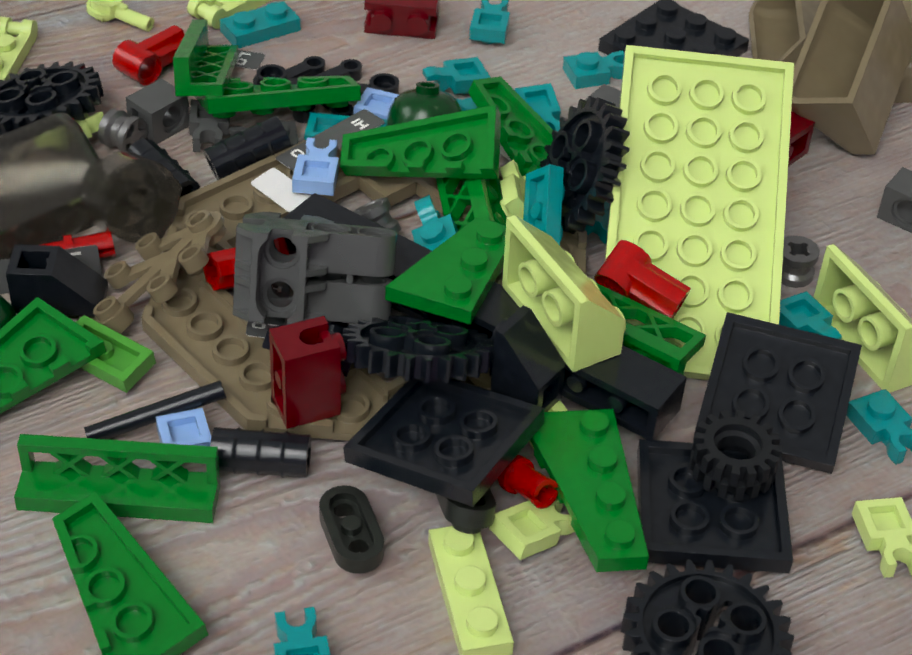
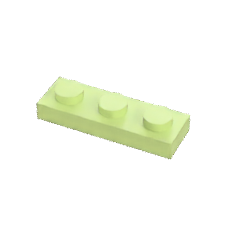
[428,526,514,655]

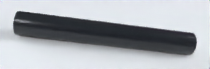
[84,380,226,439]

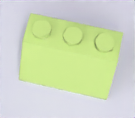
[502,215,626,372]
[813,244,912,393]

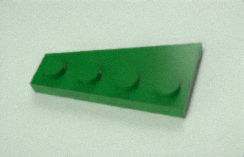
[194,76,361,118]
[468,76,553,177]
[340,105,501,179]
[0,297,106,414]
[530,409,649,572]
[52,491,209,655]

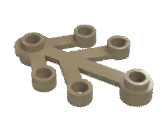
[93,210,226,333]

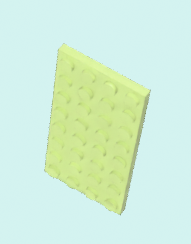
[605,45,794,380]

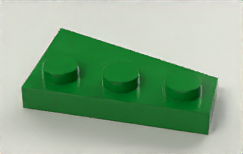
[385,218,506,325]

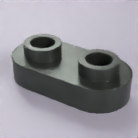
[319,485,384,574]
[436,488,496,534]

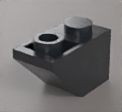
[6,244,109,316]
[489,305,566,412]

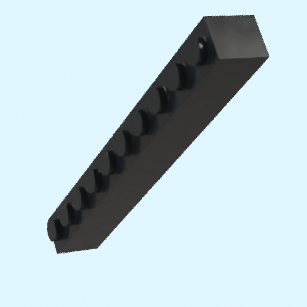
[283,193,687,442]

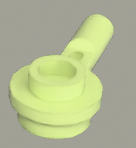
[86,0,154,32]

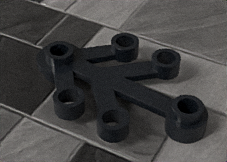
[253,56,399,123]

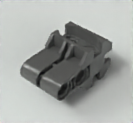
[233,212,397,325]

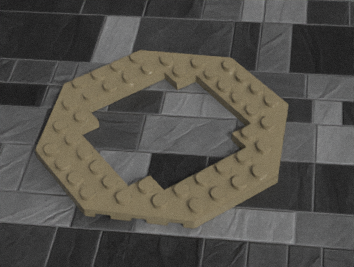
[141,139,587,441]

